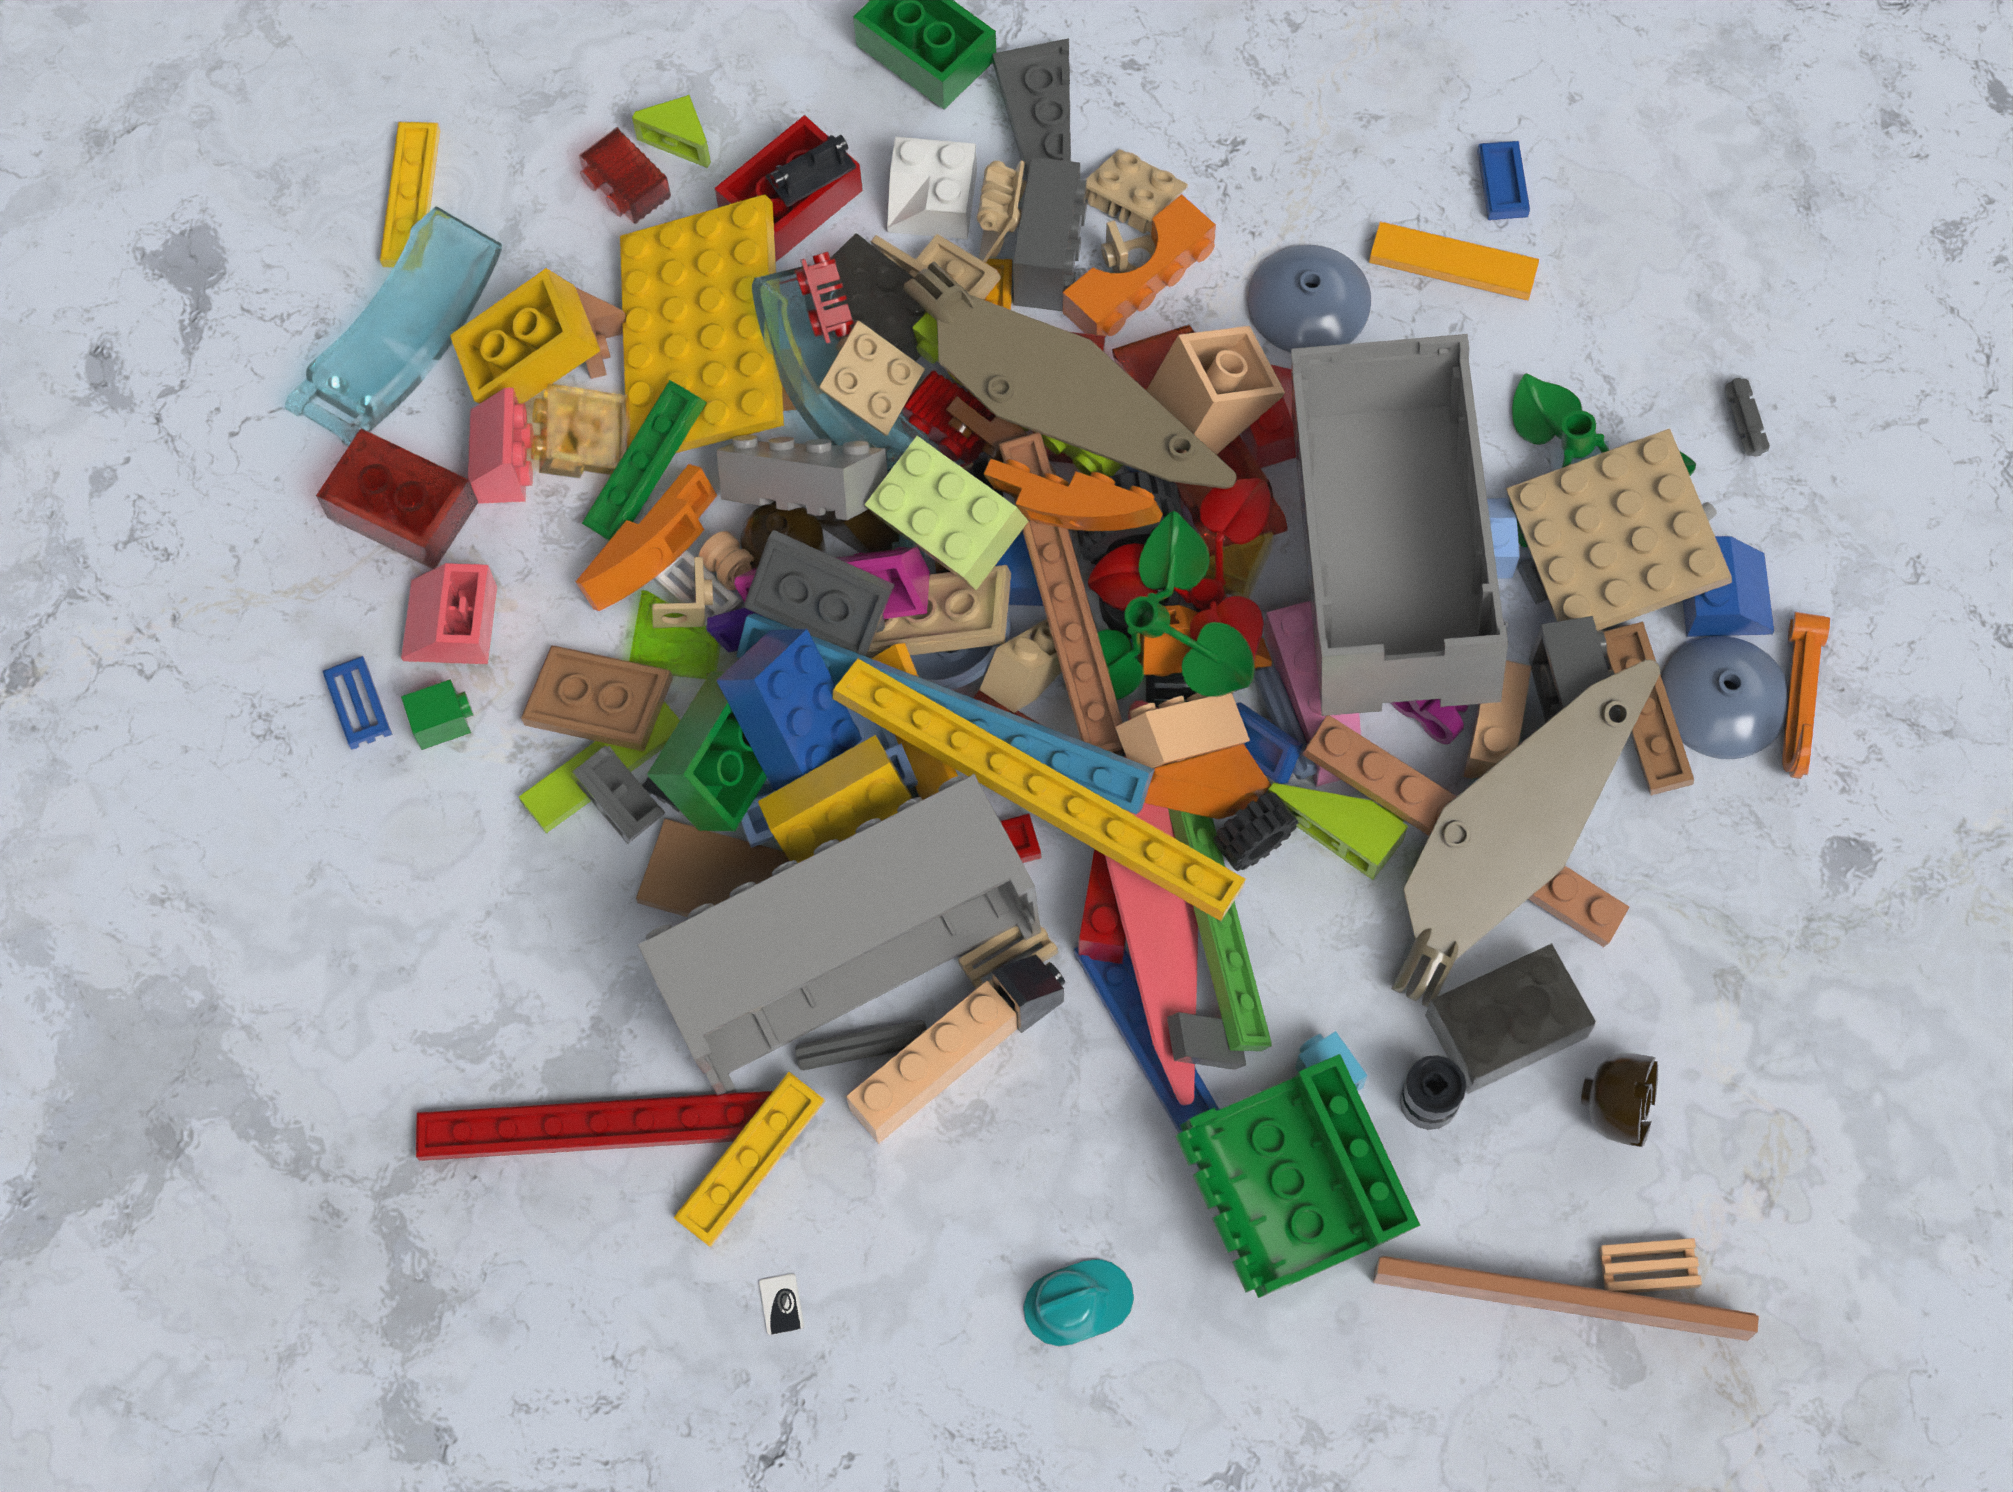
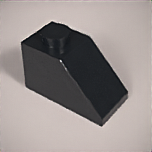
[992,954,1065,1033]

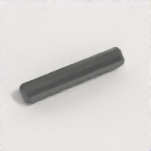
[795,1020,927,1071]

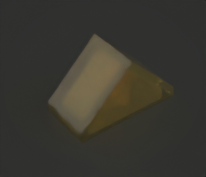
[1202,527,1274,599]

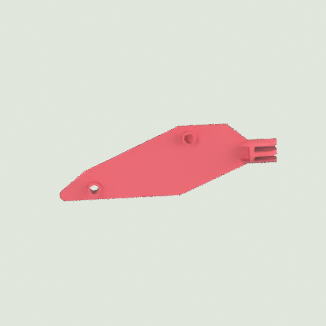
[1105,700,1198,1106]

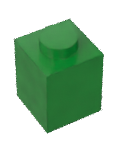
[401,679,474,750]

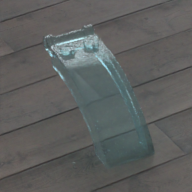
[285,206,502,450]
[752,265,930,474]

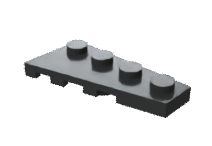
[992,38,1071,179]

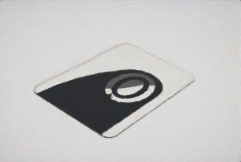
[759,1274,804,1335]

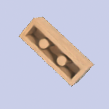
[1115,693,1250,768]

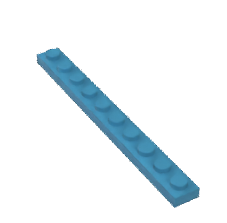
[736,613,1155,814]

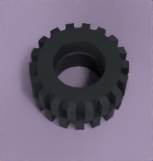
[1076,472,1183,565]

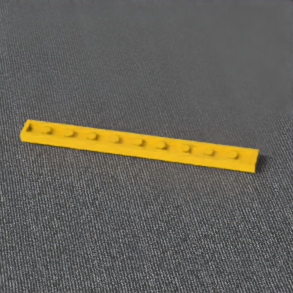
[833,658,1246,921]

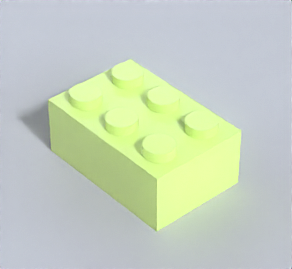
[865,436,1029,590]

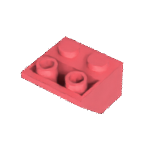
[468,388,534,504]
[401,563,497,664]

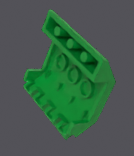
[1175,1054,1420,1298]

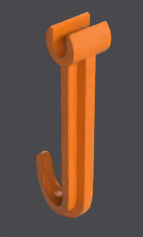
[1782,612,1830,779]

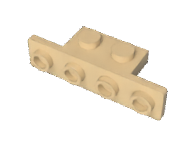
[870,234,1001,300]

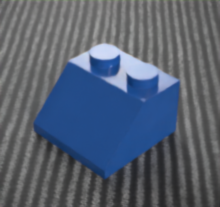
[1682,536,1774,637]

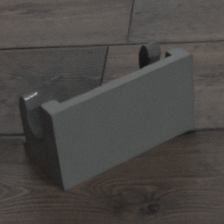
[571,746,665,844]

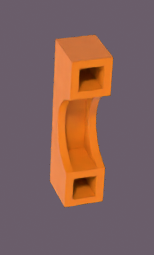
[1063,194,1216,344]

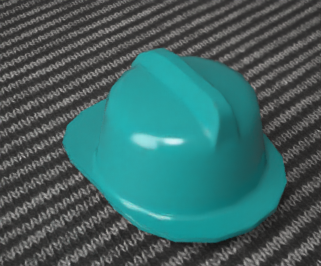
[1023,1259,1134,1347]

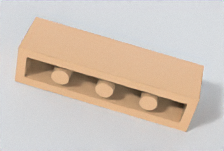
[846,981,1017,1144]

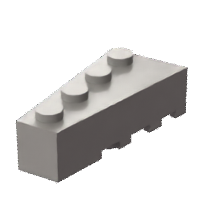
[716,435,887,520]

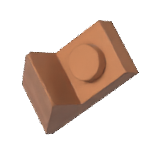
[575,287,626,379]

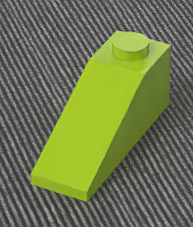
[1268,783,1408,880]

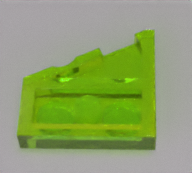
[629,590,721,679]

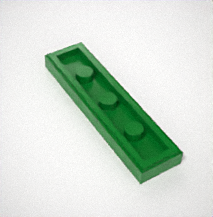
[582,380,707,541]

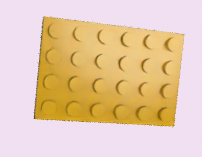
[620,194,784,453]

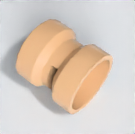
[699,531,754,590]

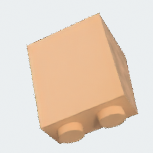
[1146,326,1285,455]

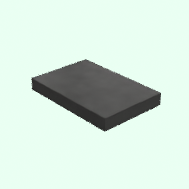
[743,530,895,657]

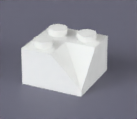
[887,137,977,239]

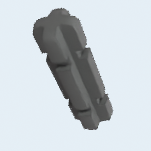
[1725,377,1770,457]

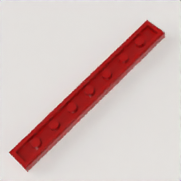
[416,1091,773,1161]

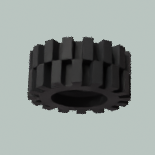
[1213,792,1298,871]

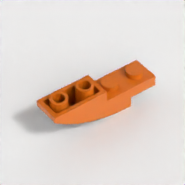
[984,459,1163,531]
[575,464,717,611]

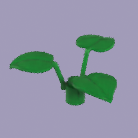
[1510,373,1696,548]
[1065,511,1255,700]

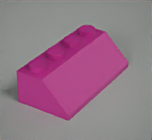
[734,546,930,619]

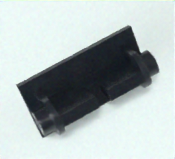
[765,135,856,207]

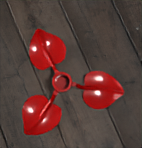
[1088,478,1271,663]

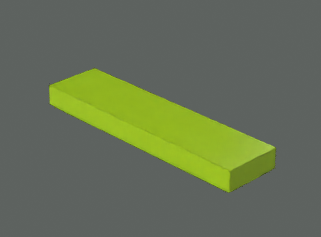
[519,701,680,834]

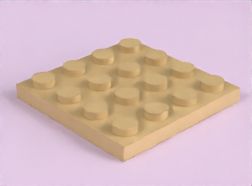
[1506,428,1732,631]

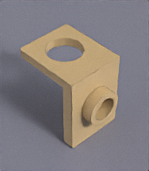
[1101,220,1156,273]
[652,557,713,628]

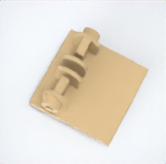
[1085,149,1188,234]
[977,160,1027,263]
[818,320,925,436]

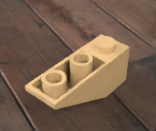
[980,619,1062,713]

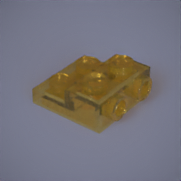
[531,383,630,478]

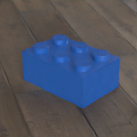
[716,629,862,790]

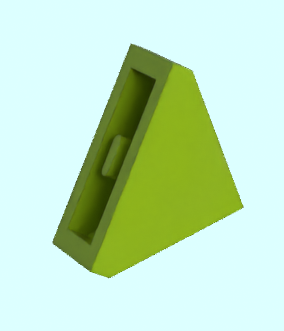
[632,95,711,168]

